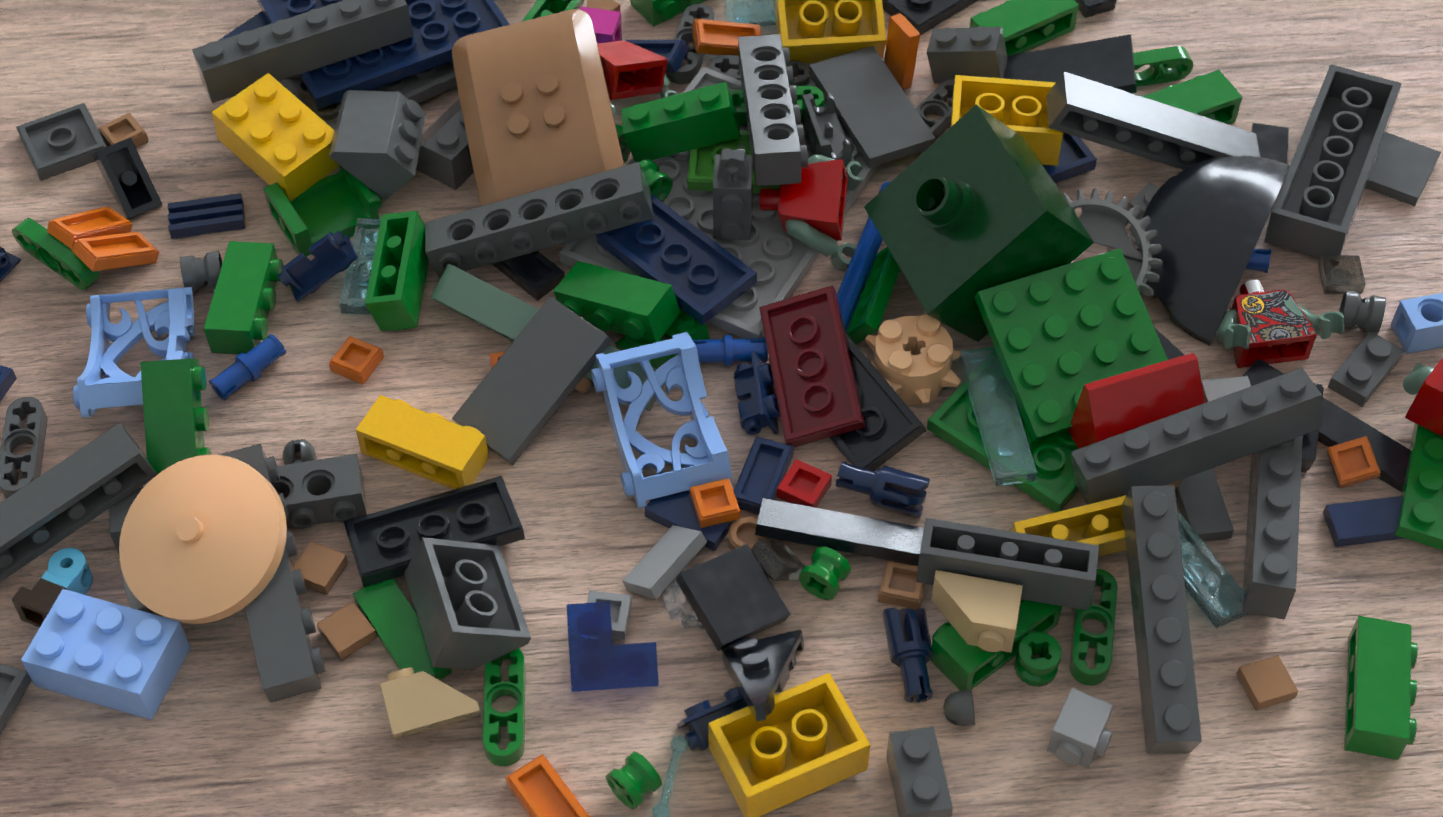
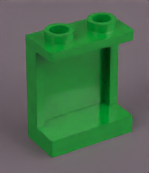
[263,165,382,257]

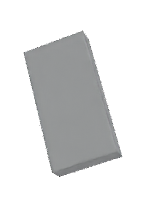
[622,525,707,599]

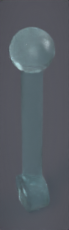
[652,735,688,817]

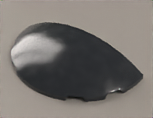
[1137,156,1290,346]

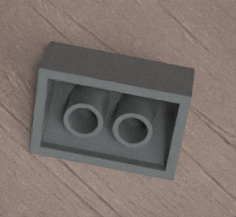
[329,90,426,201]
[416,98,474,190]
[404,537,531,670]

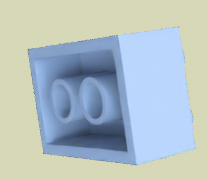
[21,589,191,720]

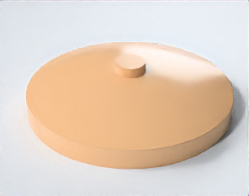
[119,455,287,624]

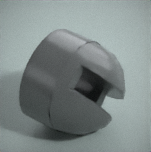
[283,439,317,465]
[943,690,975,726]

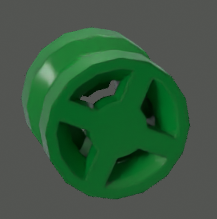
[639,159,673,201]
[799,547,851,600]
[1015,632,1062,687]
[606,751,662,810]

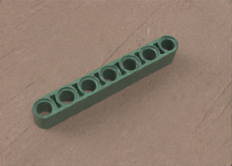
[430,264,663,411]

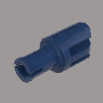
[836,462,930,518]
[883,608,933,703]

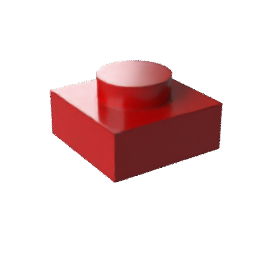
[777,459,832,508]

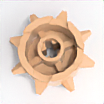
[865,314,965,405]

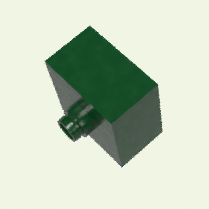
[864,104,1094,342]

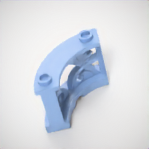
[73,287,195,418]
[591,332,733,508]

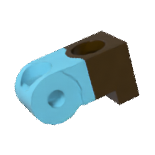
[11,548,93,628]

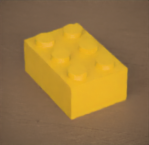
[774,0,887,64]
[211,73,339,202]
[950,75,1063,166]
[708,672,870,817]

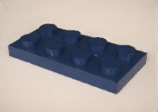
[596,193,757,325]

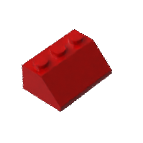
[1068,353,1205,449]

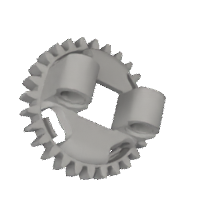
[1062,188,1162,296]

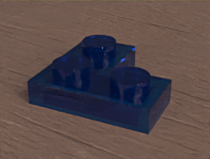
[566,601,659,692]

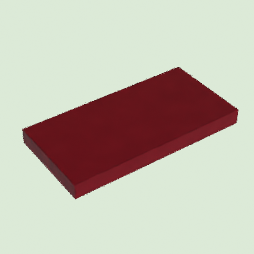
[759,285,865,447]

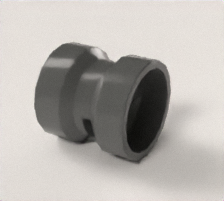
[180,251,223,293]
[1339,290,1386,334]

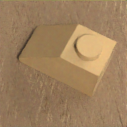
[931,570,1023,653]
[380,668,480,740]

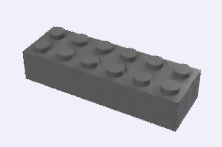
[1264,64,1402,263]

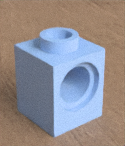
[1391,293,1443,354]

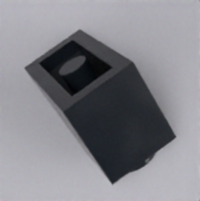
[92,137,163,219]

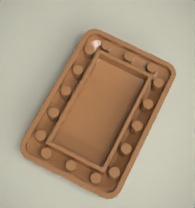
[452,9,625,206]

